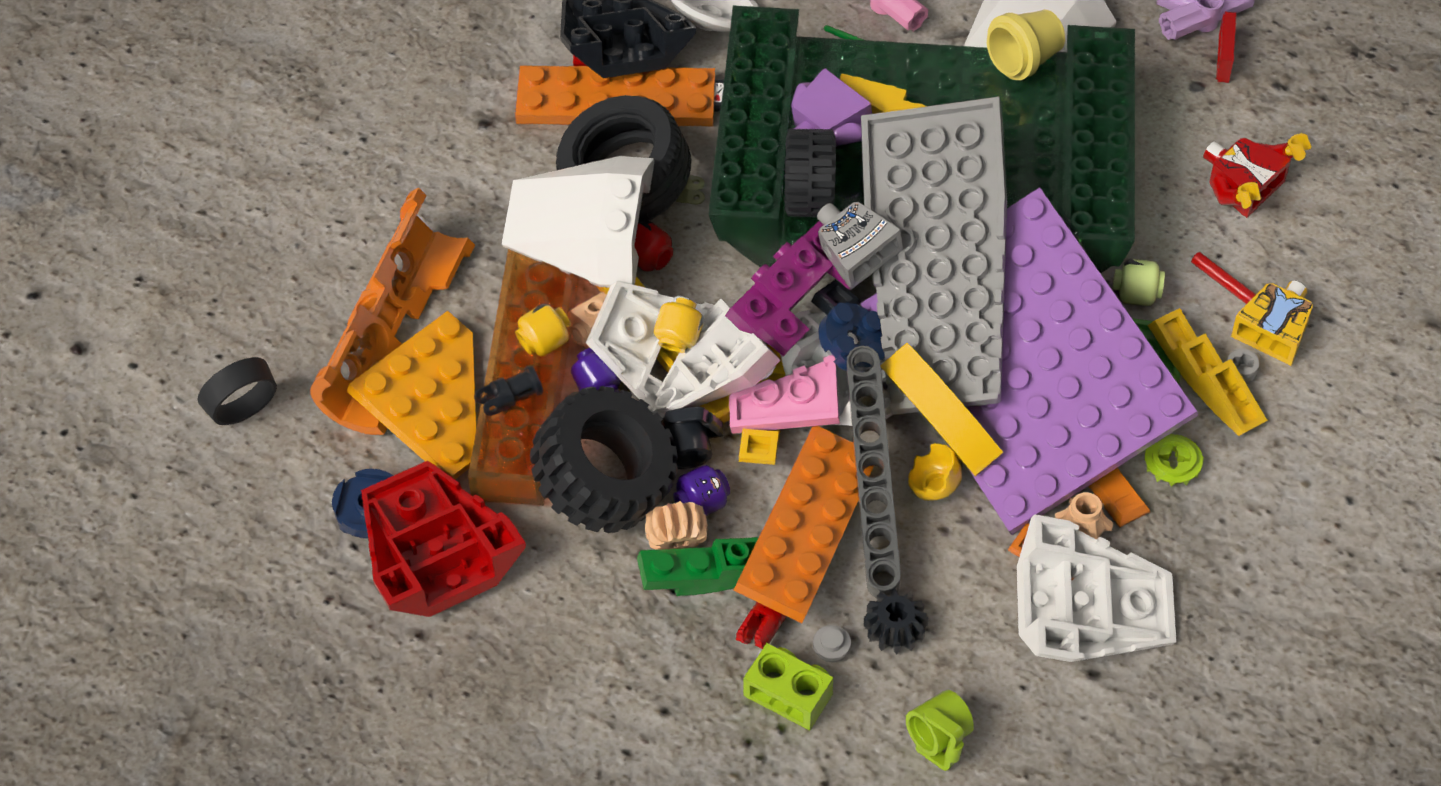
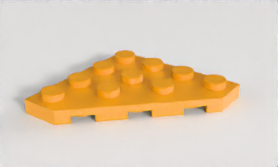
[347,311,477,480]

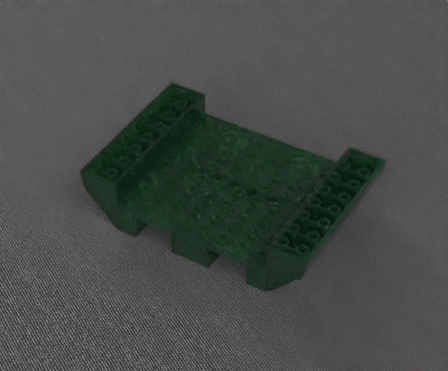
[708,5,1135,273]

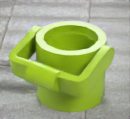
[906,690,974,771]

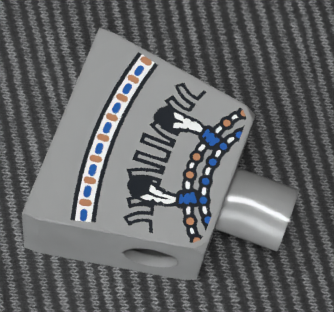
[817,202,903,289]

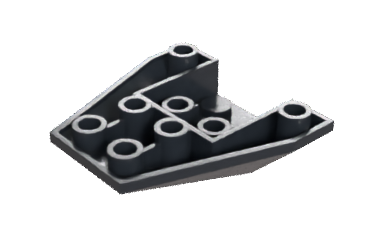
[560,0,696,78]

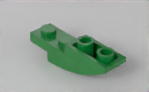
[637,537,759,596]

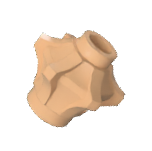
[1055,492,1113,539]

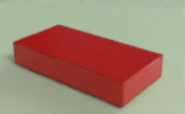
[1216,11,1236,83]

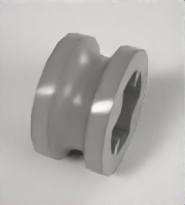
[1227,349,1260,384]

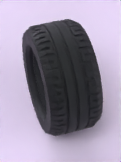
[556,95,692,223]

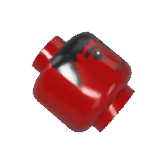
[634,221,673,272]

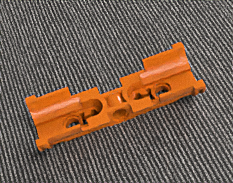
[310,188,475,435]

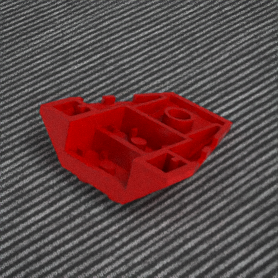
[361,460,526,617]

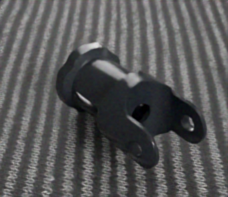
[474,364,544,416]

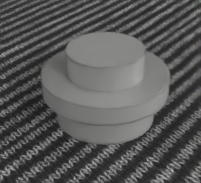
[813,625,851,662]

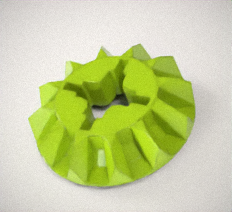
[1144,434,1203,487]

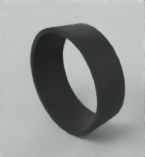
[197,357,277,425]

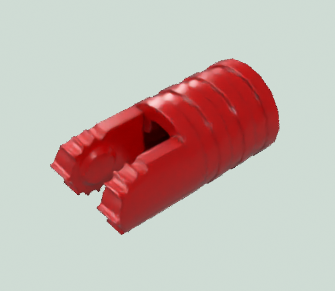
[736,602,787,649]

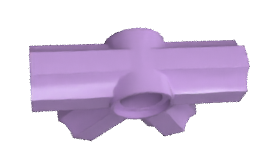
[1156,0,1255,40]

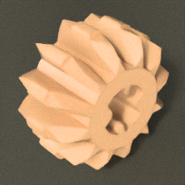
[645,501,708,550]

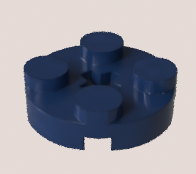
[818,303,885,373]
[332,469,393,538]

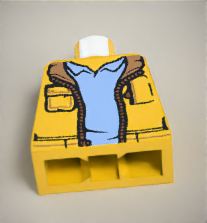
[1231,281,1313,366]

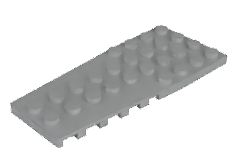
[861,97,1007,414]

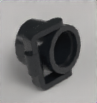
[662,407,723,469]

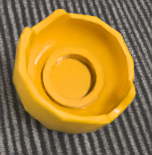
[908,443,962,501]

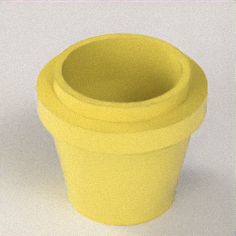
[987,9,1065,80]

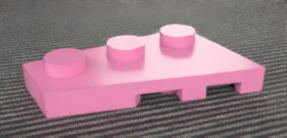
[729,355,840,434]

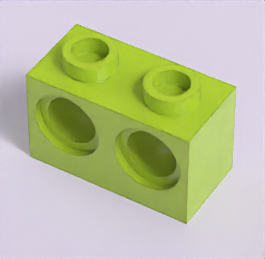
[743,643,834,731]

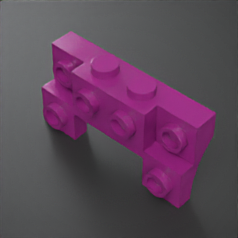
[725,221,851,357]

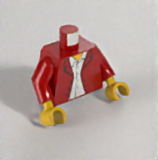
[1203,133,1312,218]

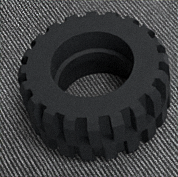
[530,386,678,533]

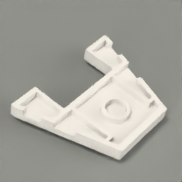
[586,281,714,411]

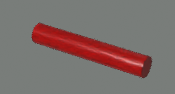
[1191,252,1256,304]

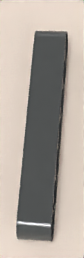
[847,346,901,598]

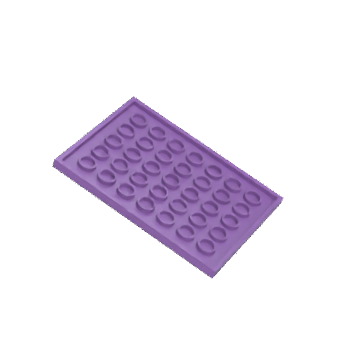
[860,187,1198,535]

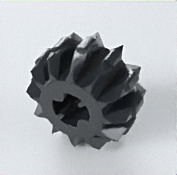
[863,588,928,655]

